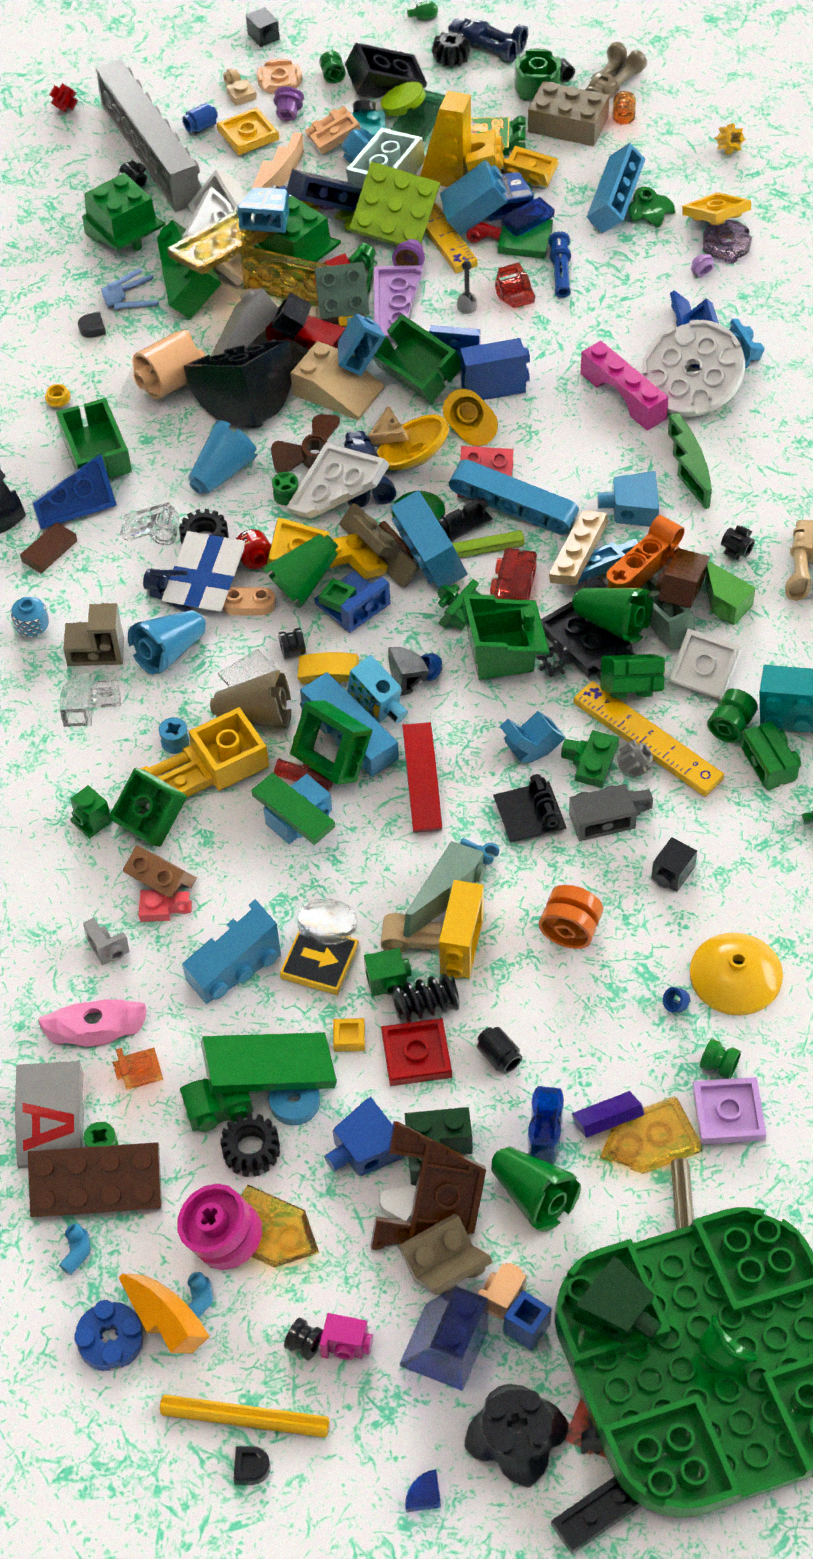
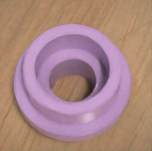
[690,254,715,277]

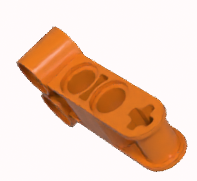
[606,515,685,588]

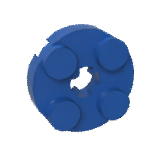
[74,1300,143,1371]

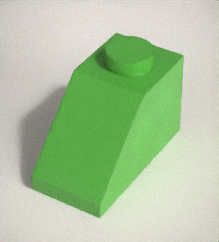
[705,562,756,625]

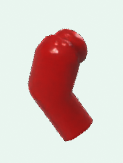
[466,222,502,243]

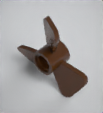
[271,414,340,473]

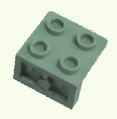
[314,262,370,319]

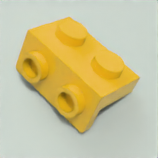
[503,146,559,187]

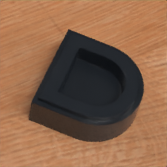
[78,312,106,337]
[233,1446,270,1485]

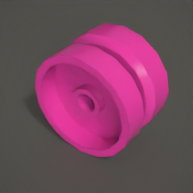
[177,1184,262,1270]

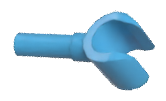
[460,838,500,865]

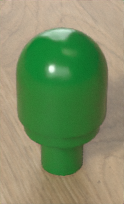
[407,1,438,21]

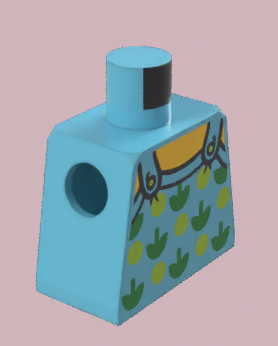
[347,655,408,723]

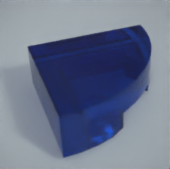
[405,1469,441,1512]

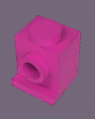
[320,1313,373,1360]

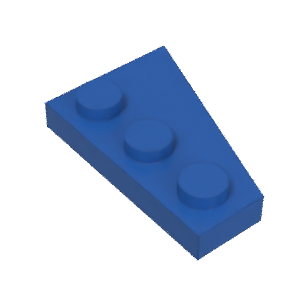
[32,454,117,529]

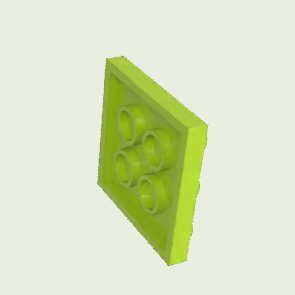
[349,161,440,246]

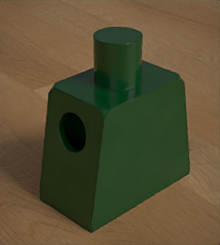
[573,1256,662,1343]

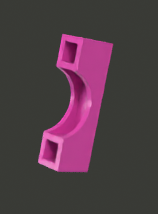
[580,340,669,431]

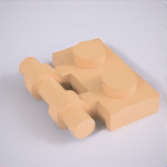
[305,106,361,155]

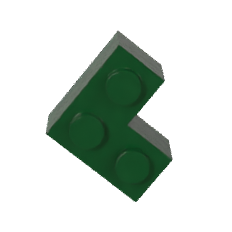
[404,1107,473,1186]

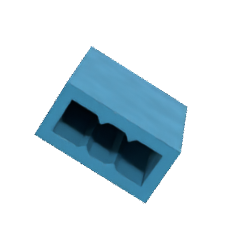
[440,160,507,236]

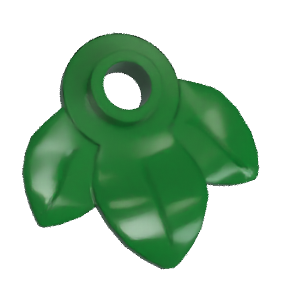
[628,187,676,227]

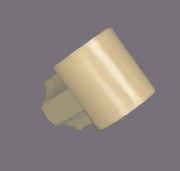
[380,913,442,952]

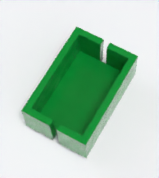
[373,314,460,404]
[56,398,132,479]

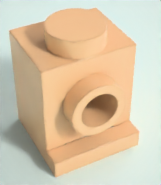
[478,1263,526,1320]

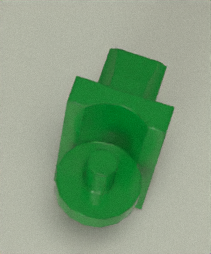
[437,579,481,631]

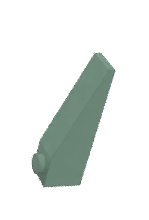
[641,577,695,650]
[403,841,486,938]

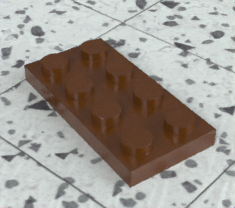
[28,1142,162,1217]

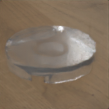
[297,899,358,944]

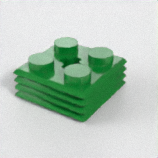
[109,768,187,847]

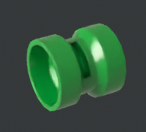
[319,50,346,83]
[699,1038,741,1079]

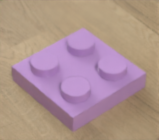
[692,1077,766,1145]

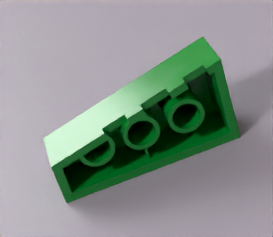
[157,220,222,319]

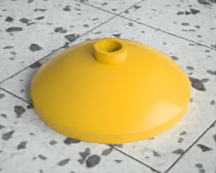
[377,414,449,471]
[689,933,783,1015]

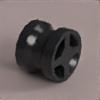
[278,627,306,659]
[284,1317,323,1361]

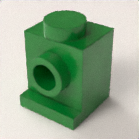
[70,785,112,839]

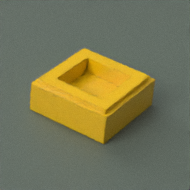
[333,1018,365,1052]

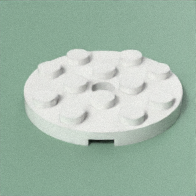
[641,320,745,417]

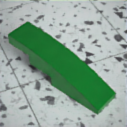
[668,412,712,509]

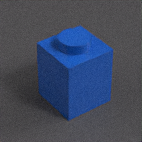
[504,1290,552,1351]

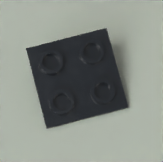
[493,774,567,843]

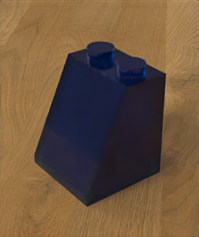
[399,1286,488,1391]

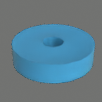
[268,1089,320,1125]

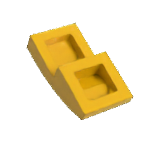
[297,652,359,684]

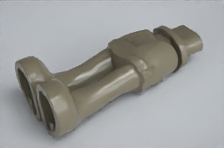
[585,41,647,99]

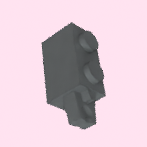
[569,784,653,842]

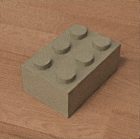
[528,81,609,146]

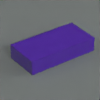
[572,1091,645,1138]

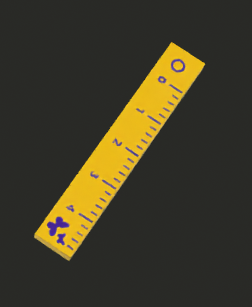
[426,203,477,273]
[573,681,724,797]

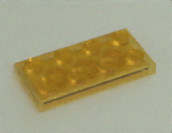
[167,210,276,274]
[240,246,330,307]

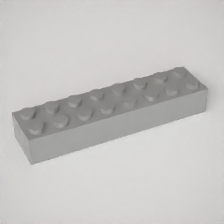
[95,59,202,212]

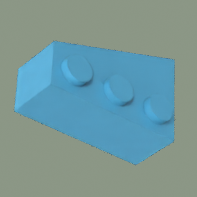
[182,899,281,1004]

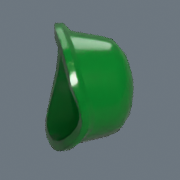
[699,1314,758,1375]

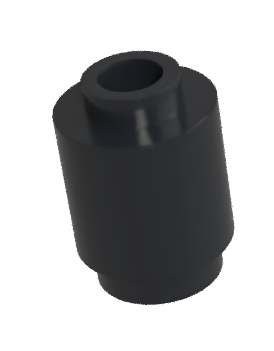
[477,1027,523,1074]

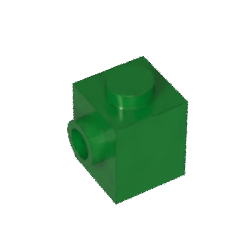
[364,948,412,997]

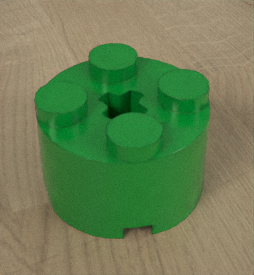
[515,48,561,101]

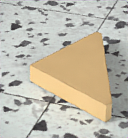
[368,406,409,445]

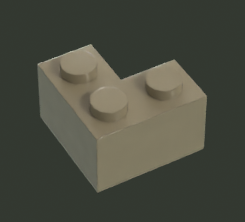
[63,603,124,666]

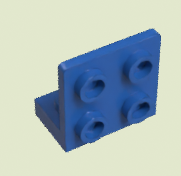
[314,571,391,633]

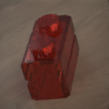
[490,548,537,600]

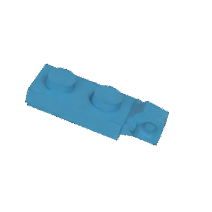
[578,539,638,583]

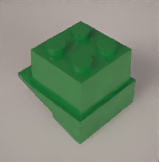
[82,173,166,251]
[254,196,341,274]
[463,594,550,680]

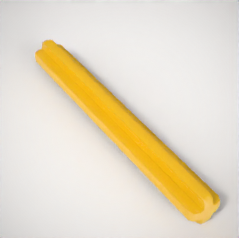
[159,1394,330,1437]

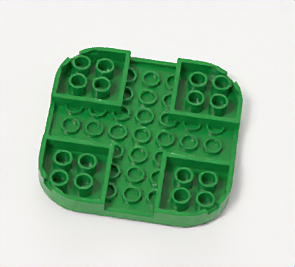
[554,1207,813,1518]

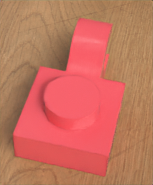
[138,890,192,922]

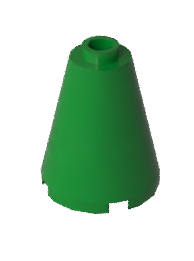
[262,534,339,609]
[572,588,653,644]
[491,1146,581,1231]

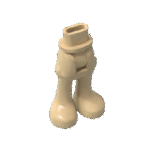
[785,520,813,601]

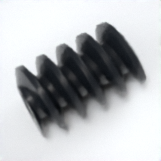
[391,973,460,1022]

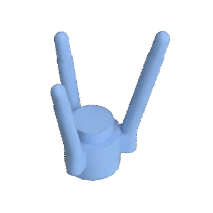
[101,268,159,310]

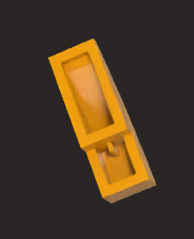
[118,1273,210,1354]

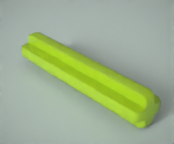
[452,530,525,558]

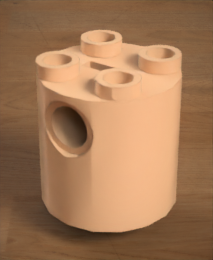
[132,329,206,399]

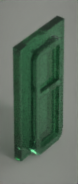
[390,90,445,142]

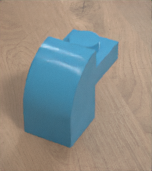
[500,711,566,763]

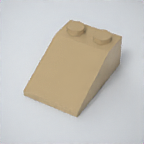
[291,341,384,421]

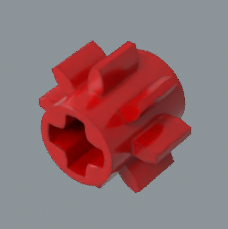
[49,83,78,112]

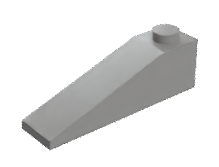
[211,288,278,357]

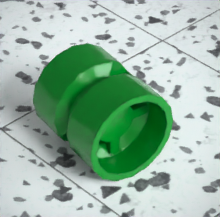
[707,688,758,743]

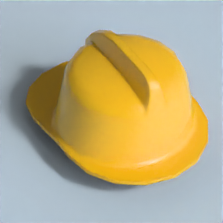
[442,389,498,446]

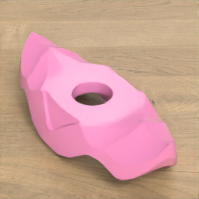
[38,999,147,1047]

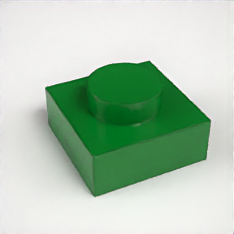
[318,578,357,613]

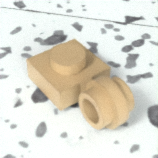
[223,68,257,106]

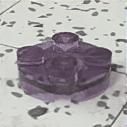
[703,220,752,264]

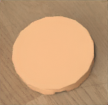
[257,59,302,94]

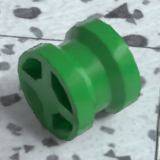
[272,472,298,505]
[83,1122,118,1147]

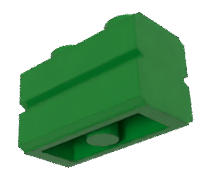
[600,654,665,698]
[740,721,801,791]

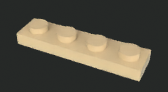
[549,510,608,585]

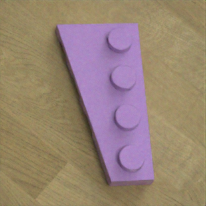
[374,265,423,342]

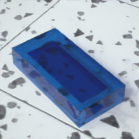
[501,197,555,237]

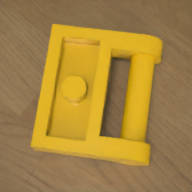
[140,745,214,797]

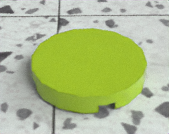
[380,82,426,117]

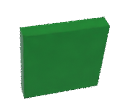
[497,214,553,258]

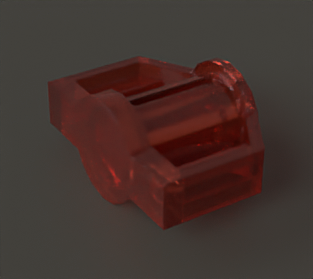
[495,262,535,308]

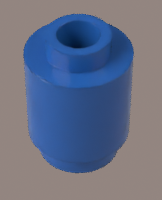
[182,103,218,134]

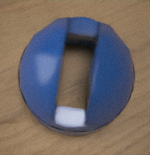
[663,987,691,1013]

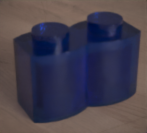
[528,1086,564,1164]

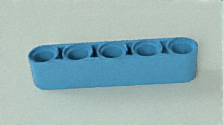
[448,460,579,535]

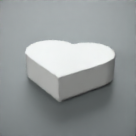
[379,1185,416,1221]

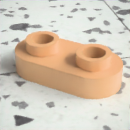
[223,587,276,615]

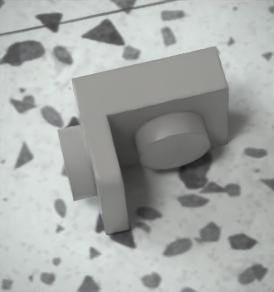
[83,918,129,965]

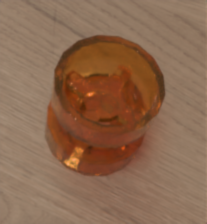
[612,91,636,125]

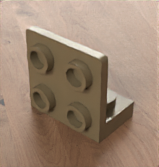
[398,1213,493,1295]

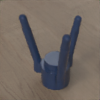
[143,568,192,612]

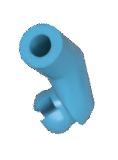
[59,1224,91,1275]
[187,1272,213,1319]

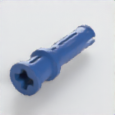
[548,231,571,298]

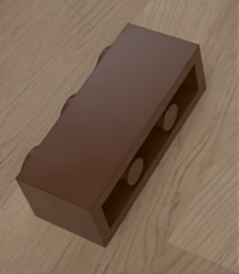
[656,548,710,608]

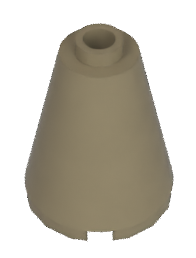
[210,670,291,727]

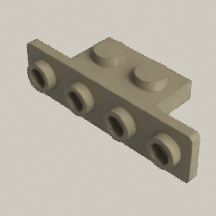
[339,504,419,588]

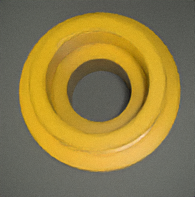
[45,384,71,408]

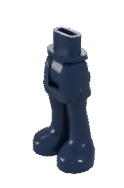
[448,18,528,62]
[344,431,396,508]

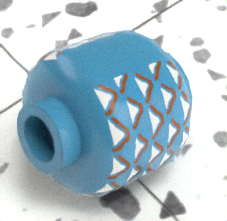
[11,596,49,637]

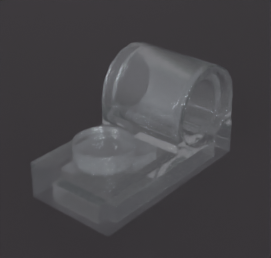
[120,502,180,545]

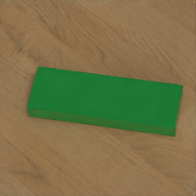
[251,772,335,845]

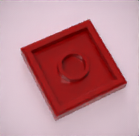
[381,1018,452,1086]

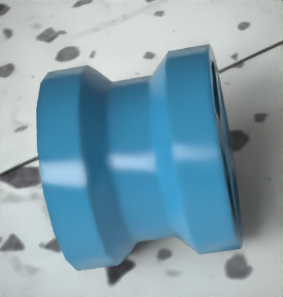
[159,717,190,754]

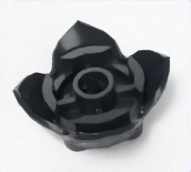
[465,1384,569,1488]

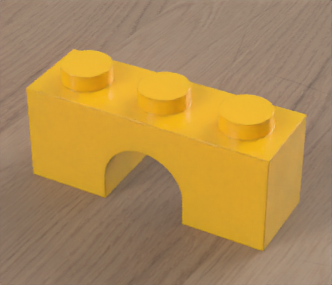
[466,129,504,172]

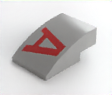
[15,1061,84,1168]

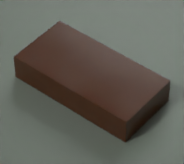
[20,522,77,574]

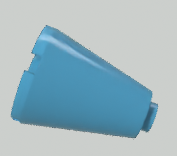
[188,420,258,494]
[127,610,206,675]

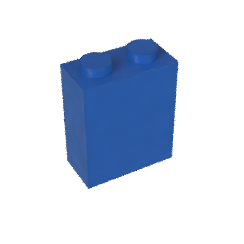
[460,338,530,400]

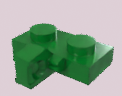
[561,730,620,788]

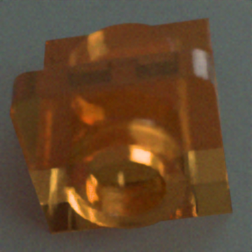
[113,1048,163,1090]

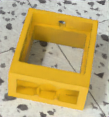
[439,880,484,979]

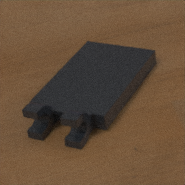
[541,601,636,681]

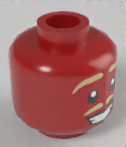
[236,529,271,569]

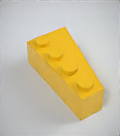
[420,91,471,187]

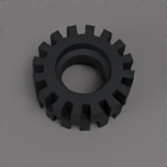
[179,509,229,545]
[220,1113,280,1177]

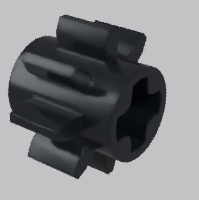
[118,160,148,188]
[721,525,755,560]
[536,641,571,677]

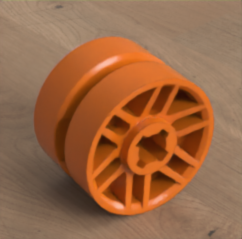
[539,885,604,949]

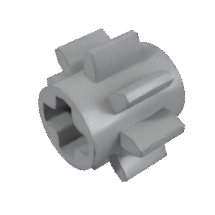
[617,740,653,778]

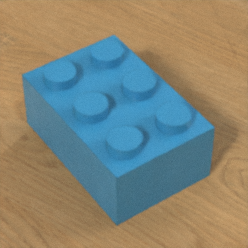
[391,490,468,589]

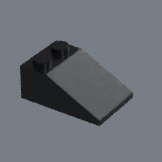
[345,42,427,98]

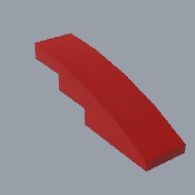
[402,722,442,833]

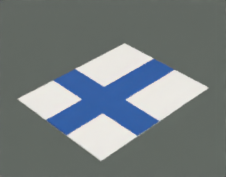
[161,531,245,612]

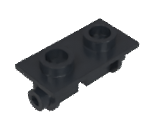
[438,497,492,541]

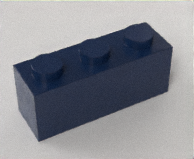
[286,169,362,212]

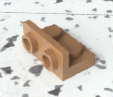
[123,845,197,898]

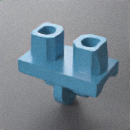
[729,318,765,368]

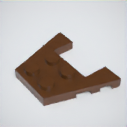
[370,1121,486,1250]

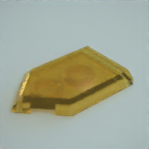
[600,1096,702,1174]
[241,1184,319,1268]

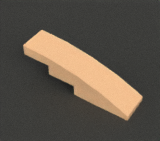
[251,132,304,190]

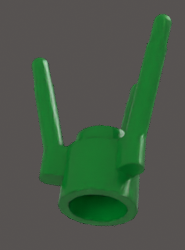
[349,242,377,296]

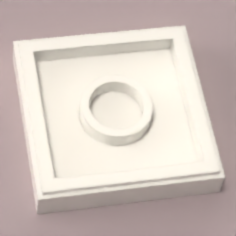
[668,628,742,700]

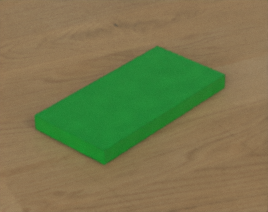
[201,1032,337,1093]

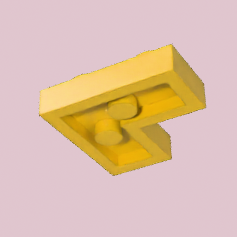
[329,533,388,579]

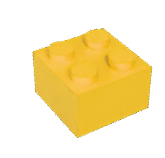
[188,707,269,791]

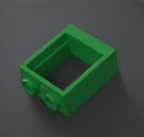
[290,700,373,785]

